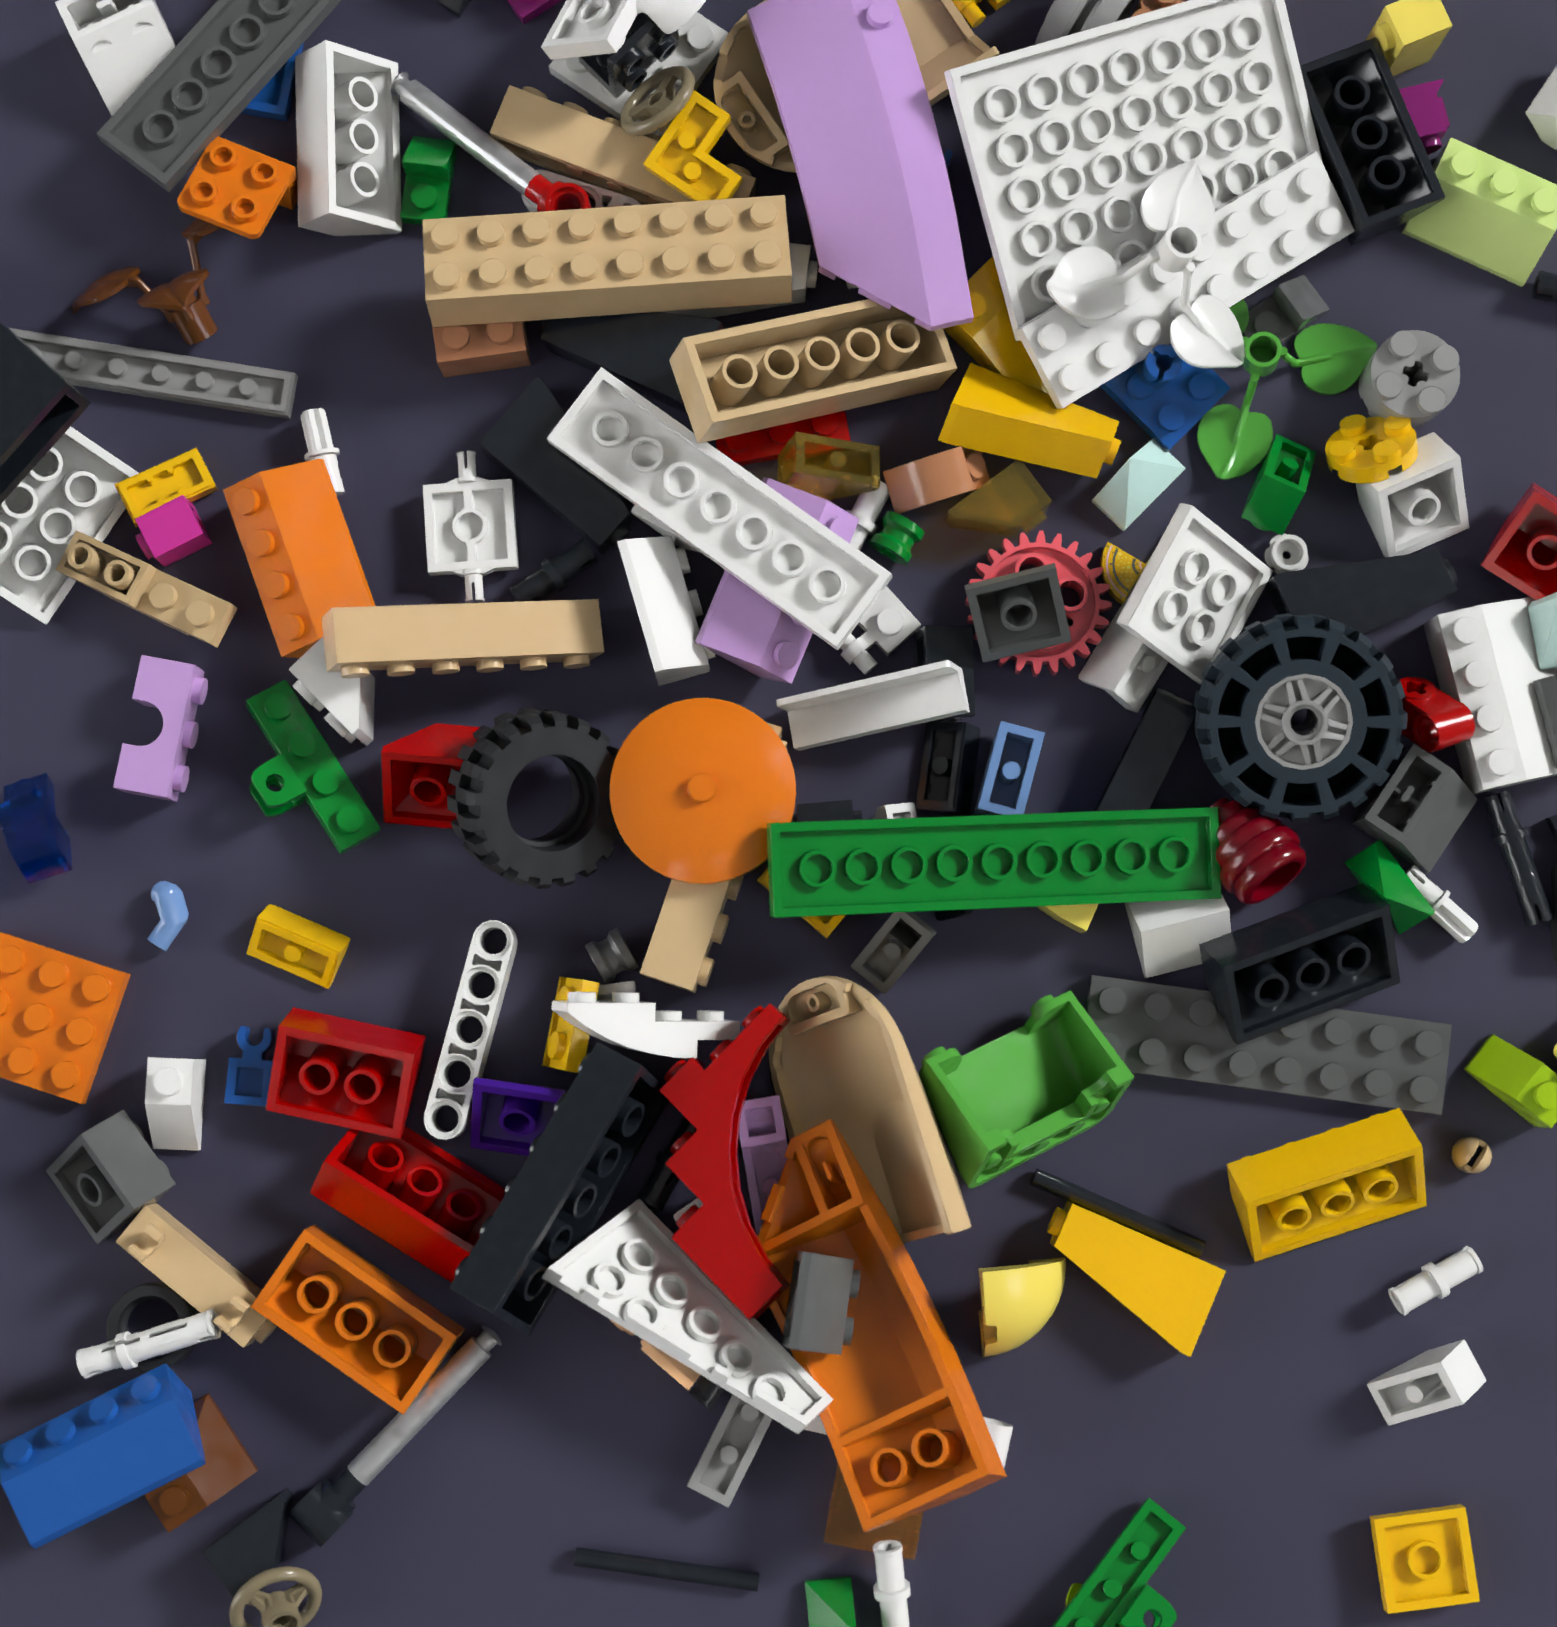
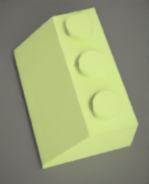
[1402,137,1557,287]

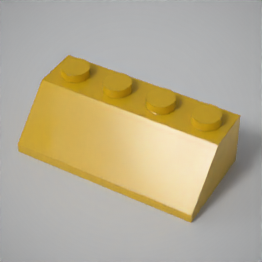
[1226,1108,1427,1262]

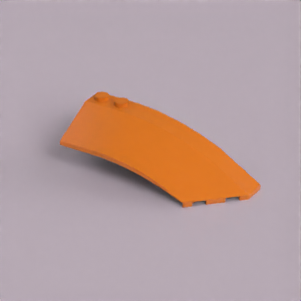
[758,1119,1007,1532]

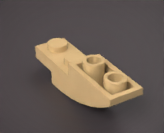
[55,530,238,648]

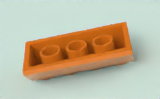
[223,459,376,658]
[251,1224,465,1415]

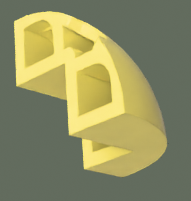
[978,1257,1066,1357]

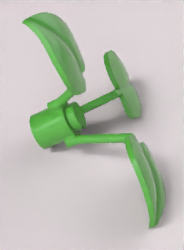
[1197,299,1377,480]

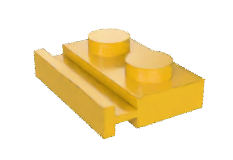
[542,976,600,1073]

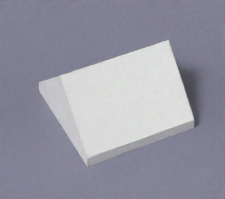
[1124,894,1231,978]

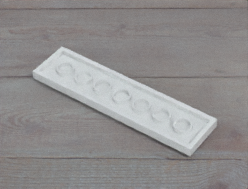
[1016,151,1354,409]
[547,367,892,651]

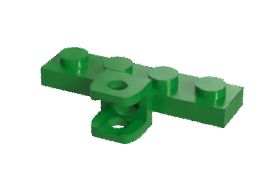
[246,679,381,855]
[1052,1498,1186,1627]

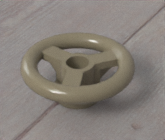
[620,66,695,136]
[229,1566,322,1627]

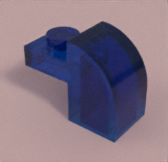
[0,773,72,884]

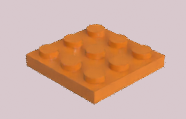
[0,932,131,1104]

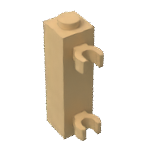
[116,1203,277,1348]

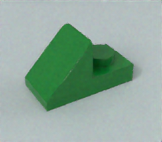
[400,136,458,225]

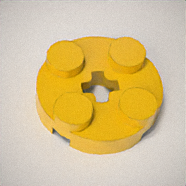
[1325,414,1419,484]

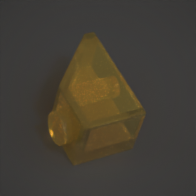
[777,432,880,500]
[945,460,1052,537]

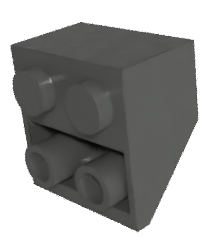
[1352,743,1478,874]

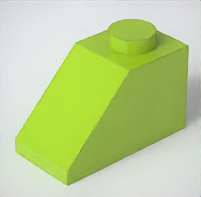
[1463,1034,1557,1128]

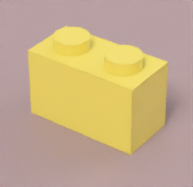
[1365,0,1453,76]

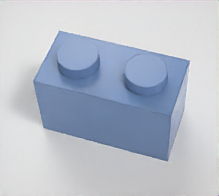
[973,721,1045,816]

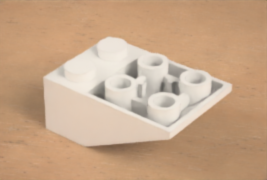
[55,0,176,116]

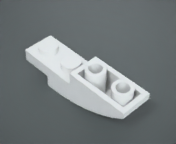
[552,992,740,1059]

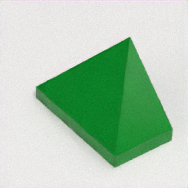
[1344,839,1435,935]
[805,1576,856,1627]

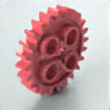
[965,531,1112,677]

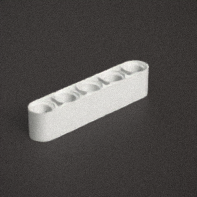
[424,920,518,1140]

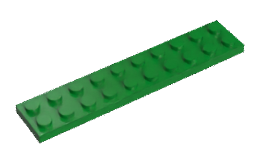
[767,807,1222,918]

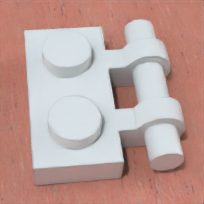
[840,586,921,675]

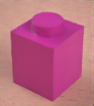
[135,495,213,567]

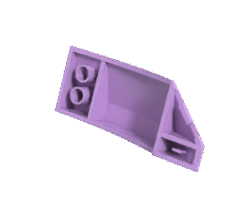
[747,0,974,331]

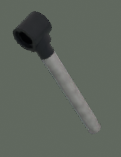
[288,1326,502,1548]

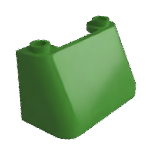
[919,990,1134,1188]

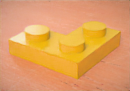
[643,90,743,201]

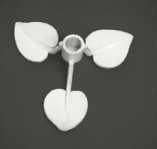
[1046,160,1245,368]

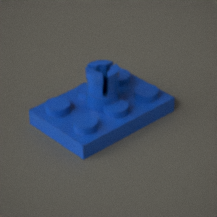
[1100,343,1230,451]

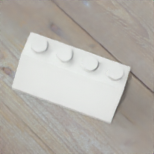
[295,40,402,236]

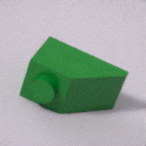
[1241,434,1316,535]

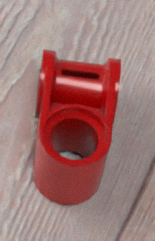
[1399,677,1475,753]

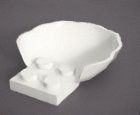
[541,0,706,60]

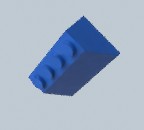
[0,1363,206,1549]

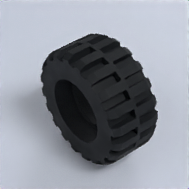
[447,707,622,889]

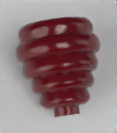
[1210,798,1306,905]

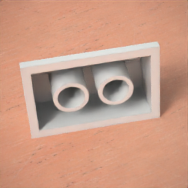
[617,536,716,686]

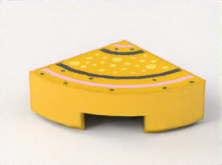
[1100,542,1146,605]

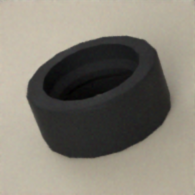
[106,1281,200,1373]

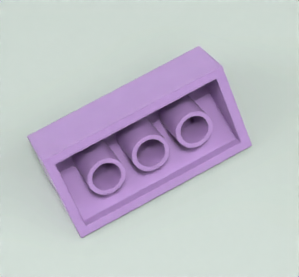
[695,478,859,684]

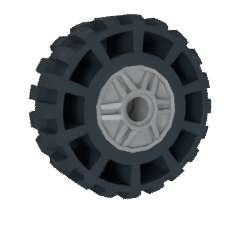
[1193,613,1407,822]

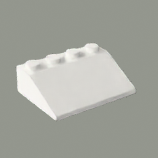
[0,426,138,625]
[1423,597,1557,794]

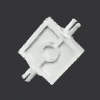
[423,451,519,603]

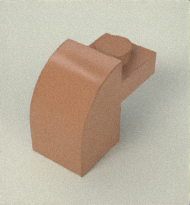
[883,446,991,514]

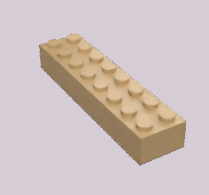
[422,195,792,327]

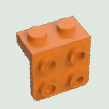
[177,136,298,239]

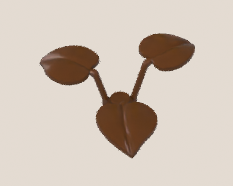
[71,218,221,345]

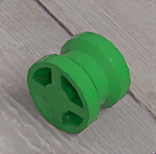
[869,511,925,565]

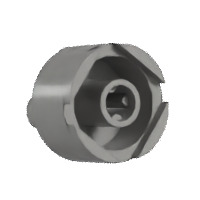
[1358,330,1460,429]

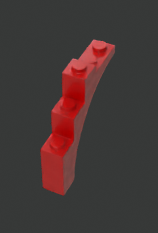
[659,1003,790,1320]

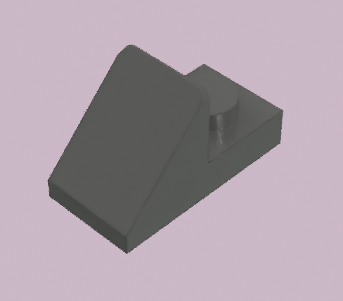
[1242,275,1330,344]
[850,912,937,994]

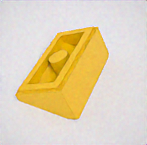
[246,904,350,989]

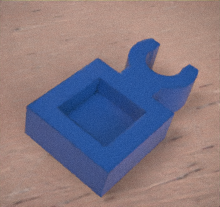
[224,1026,275,1107]

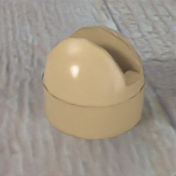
[1452,1137,1492,1174]

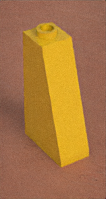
[938,363,1121,479]
[1047,1201,1226,1357]

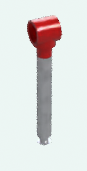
[390,72,591,212]

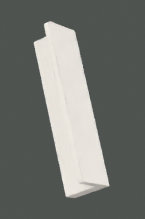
[1079,555,1168,713]
[776,660,970,751]

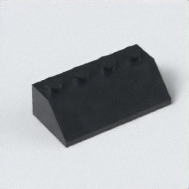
[1300,37,1446,246]
[1199,884,1400,1045]

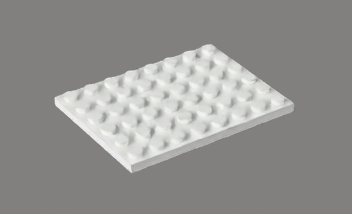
[944,0,1340,341]

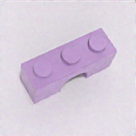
[113,655,208,802]

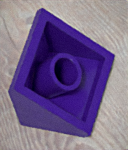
[470,1077,568,1156]

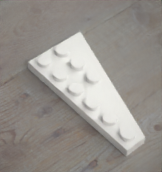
[542,1199,834,1434]

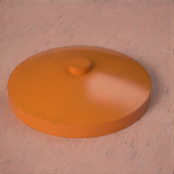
[610,698,796,885]

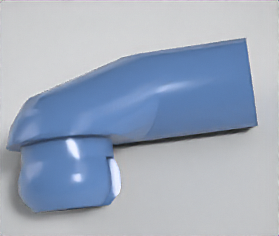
[147,881,189,951]

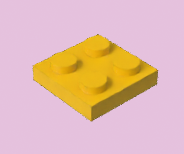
[1369,1504,1480,1614]

